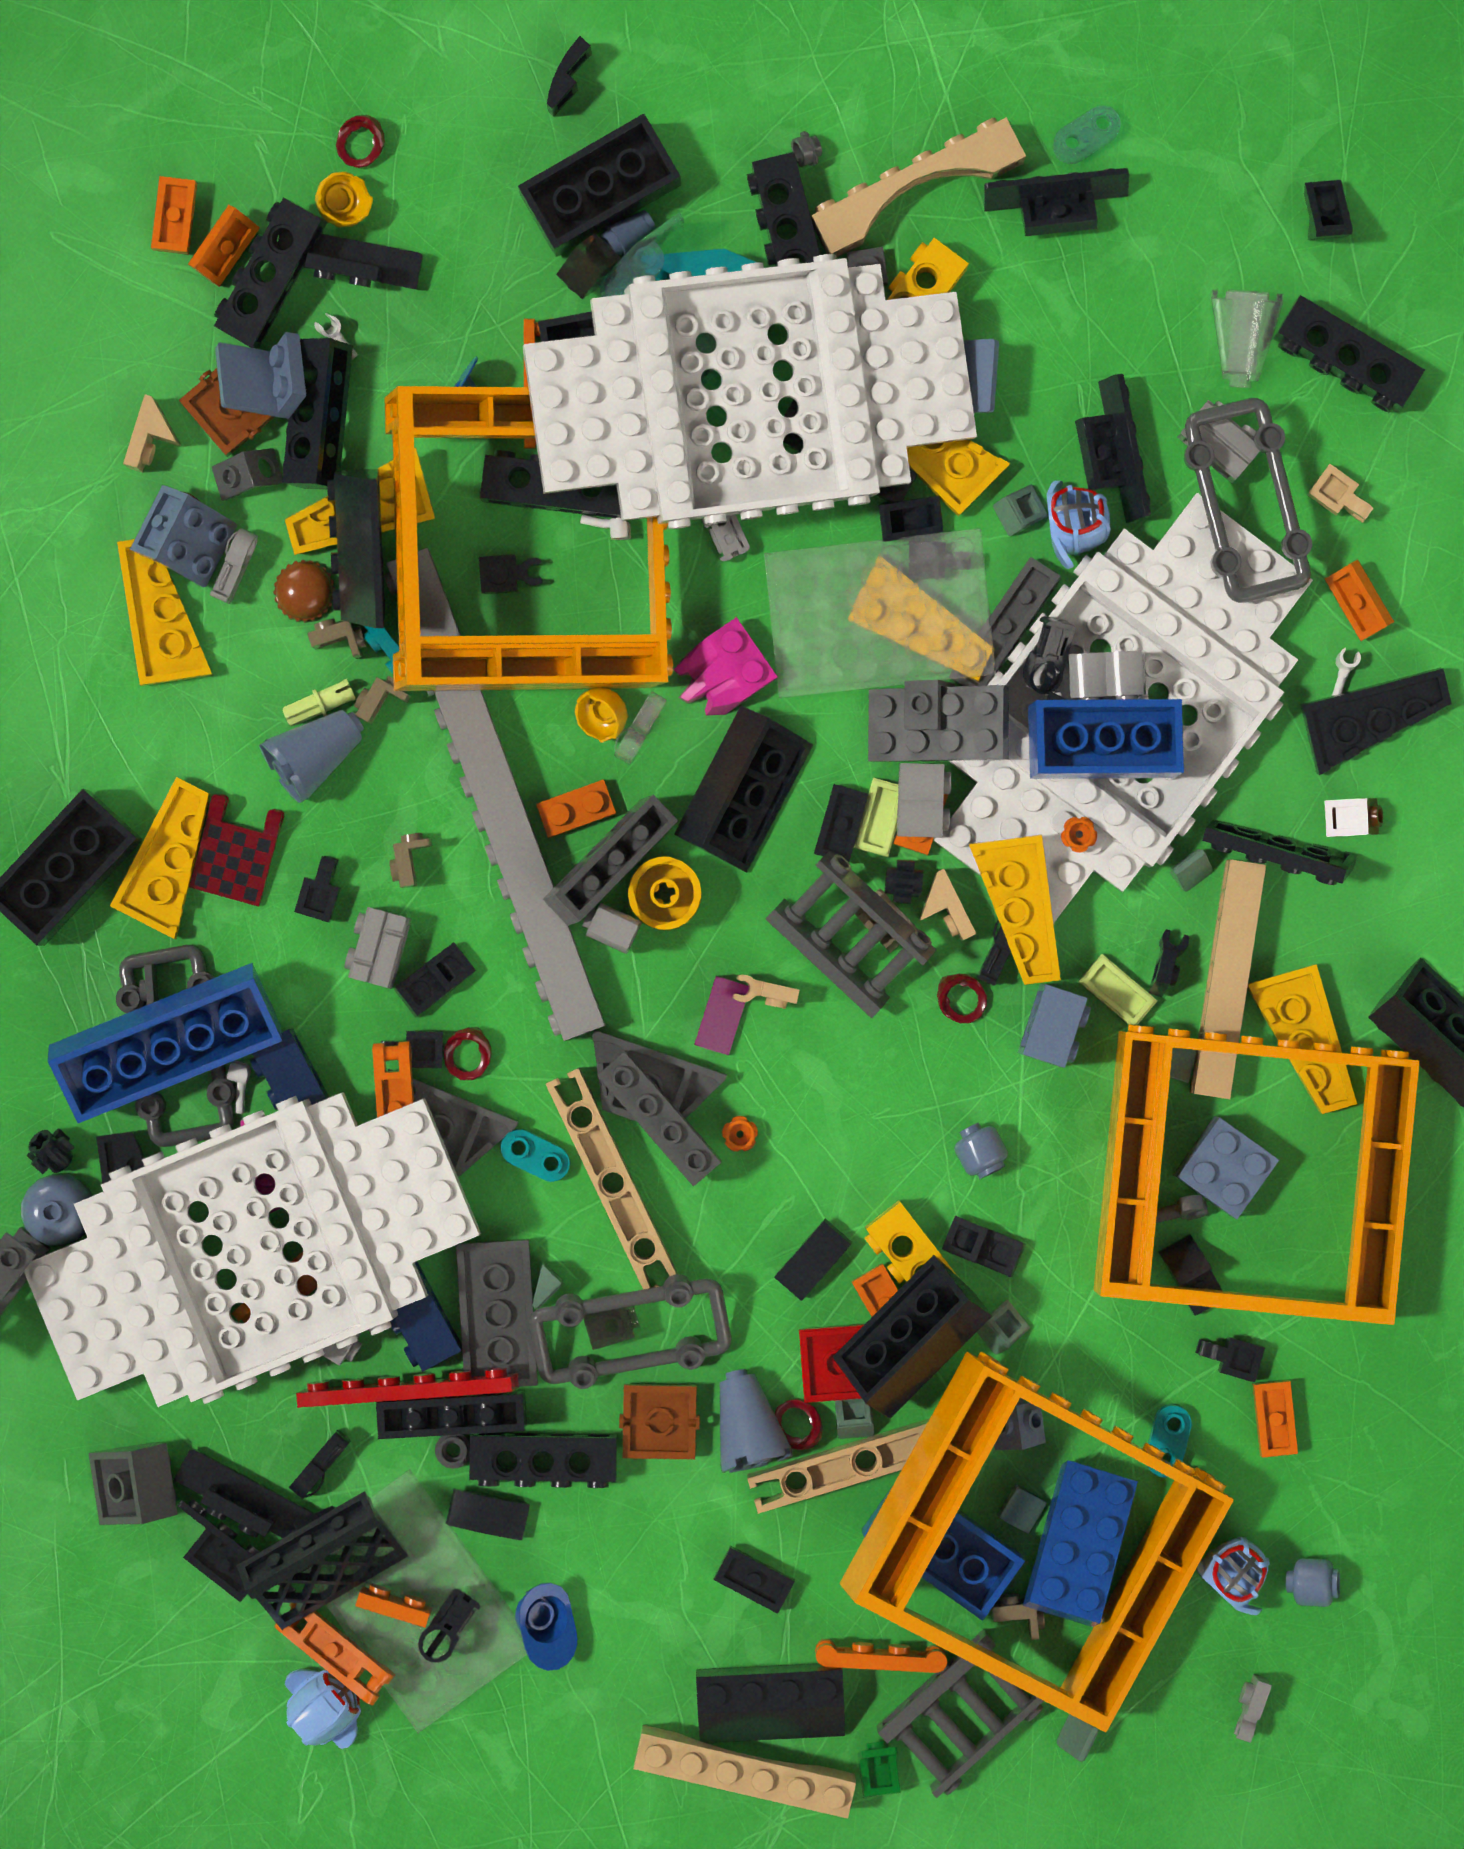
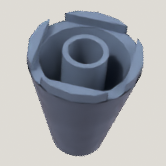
[259,710,364,803]
[720,1369,793,1473]

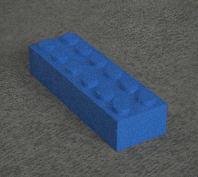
[48,963,282,1123]

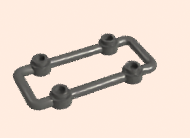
[1183,398,1312,603]
[116,945,236,1147]
[529,1274,732,1389]

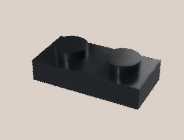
[814,784,869,862]
[713,1546,795,1614]

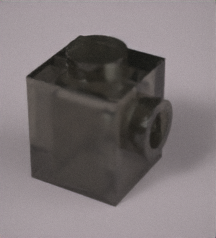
[556,233,621,299]
[584,1306,640,1350]

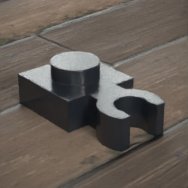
[479,555,543,594]

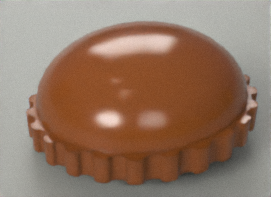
[273,560,335,623]

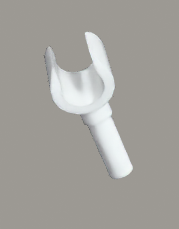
[314,313,358,360]
[580,515,631,540]
[1332,648,1361,696]
[227,1060,251,1114]

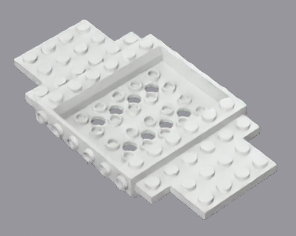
[522,254,977,529]
[933,493,1313,924]
[24,1092,481,1407]

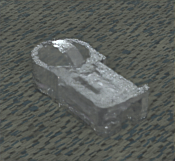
[614,691,667,765]

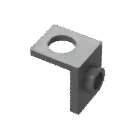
[212,448,283,501]
[904,680,955,731]
[139,964,159,1005]

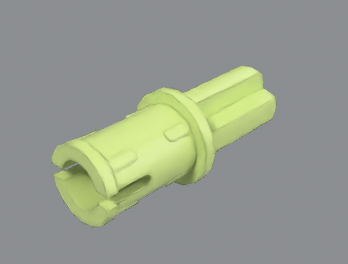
[283,679,356,726]

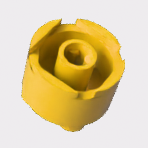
[628,856,702,930]

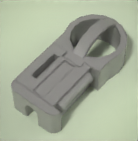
[701,514,750,561]
[210,528,258,604]

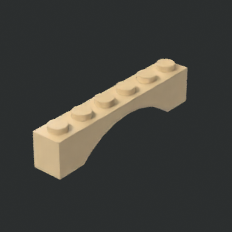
[811,117,1026,258]
[634,1725,856,1819]

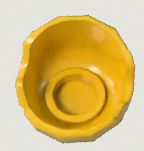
[315,171,373,228]
[575,687,628,743]

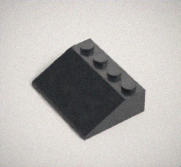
[327,469,385,628]

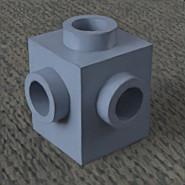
[994,1398,1046,1450]

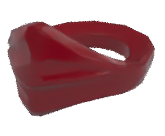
[336,115,385,168]
[937,973,987,1024]
[444,1027,492,1080]
[774,1399,823,1450]

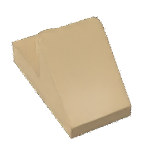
[123,394,181,473]
[919,869,976,941]

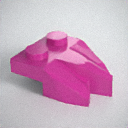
[673,617,778,716]

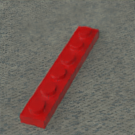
[296,1368,519,1408]

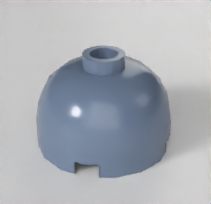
[21,1174,92,1246]

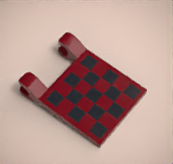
[189,794,285,907]

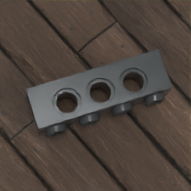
[543,794,678,926]
[597,1051,722,1187]

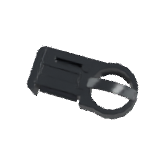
[1023,616,1076,694]
[977,920,1011,986]
[289,1429,351,1499]
[418,1588,480,1663]

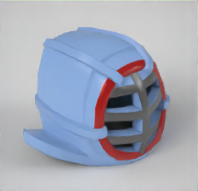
[1046,481,1111,569]
[1196,1537,1270,1615]
[285,1669,361,1749]

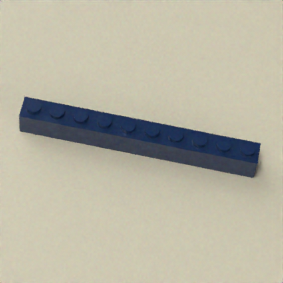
[249,1029,462,1372]

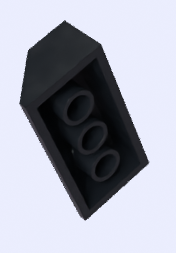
[674,706,813,873]
[1368,957,1464,1107]
[833,1255,992,1419]
[696,1663,845,1743]

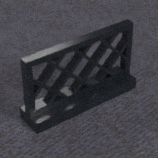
[237,1491,408,1630]

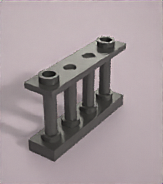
[766,850,936,1018]
[0,1227,51,1317]
[877,1629,1044,1798]

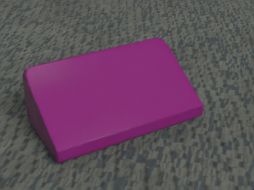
[694,976,749,1056]

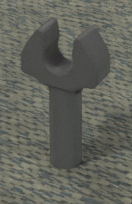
[1156,1195,1209,1223]

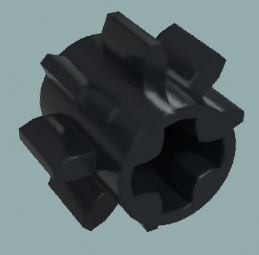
[884,860,923,904]
[27,1128,74,1174]

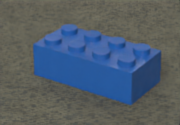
[1028,699,1184,779]
[1023,1460,1138,1627]
[862,1484,1025,1621]

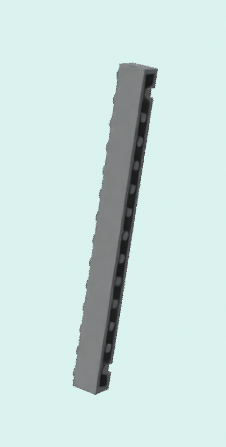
[384,548,606,1041]

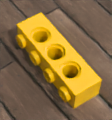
[887,238,969,300]
[864,1200,957,1284]

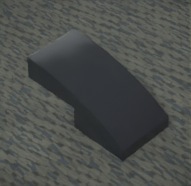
[547,36,592,117]
[394,942,476,1018]
[942,1216,1026,1277]
[774,1218,852,1301]
[446,1488,530,1540]

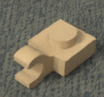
[1307,464,1374,523]
[732,974,800,1009]

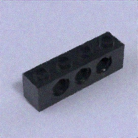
[747,152,820,267]
[214,197,328,349]
[1273,295,1425,413]
[282,338,353,489]
[480,450,621,518]
[376,1389,527,1439]
[469,1432,617,1488]

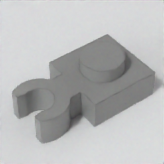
[1234,1674,1272,1743]

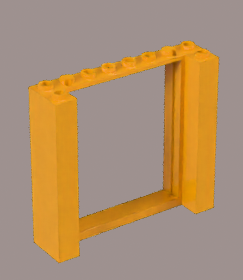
[384,386,673,691]
[1094,1025,1419,1325]
[839,1351,1234,1733]

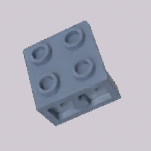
[215,332,306,419]
[963,339,999,413]
[130,485,237,587]

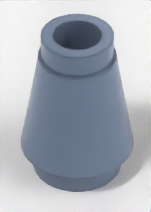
[600,210,655,259]

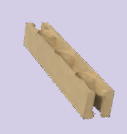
[1190,859,1266,1099]
[546,1067,678,1289]
[747,1418,930,1514]

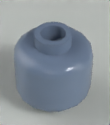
[954,1123,1008,1179]
[1286,1558,1340,1607]

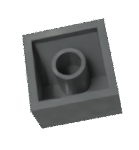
[89,1443,178,1525]

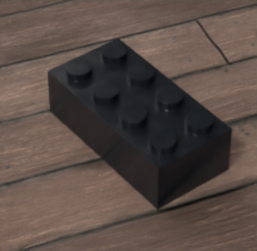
[518,114,681,257]
[0,789,143,946]

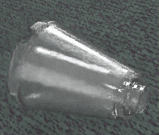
[1211,289,1284,388]

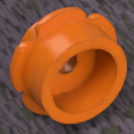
[1061,817,1097,853]
[722,1116,758,1152]

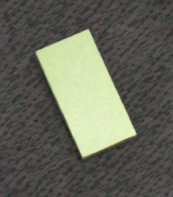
[853,778,898,857]
[1078,954,1157,1025]

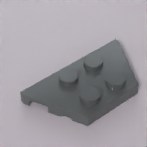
[592,1030,727,1121]
[387,1069,519,1176]

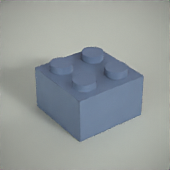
[1017,984,1091,1068]
[1173,1116,1279,1219]

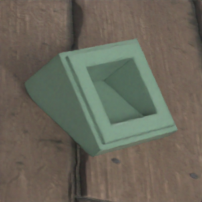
[993,484,1048,536]
[1169,849,1213,892]
[1170,1048,1197,1083]
[532,1262,563,1309]
[977,1300,1030,1354]
[835,1399,874,1439]
[997,1483,1047,1534]
[1057,1714,1099,1762]

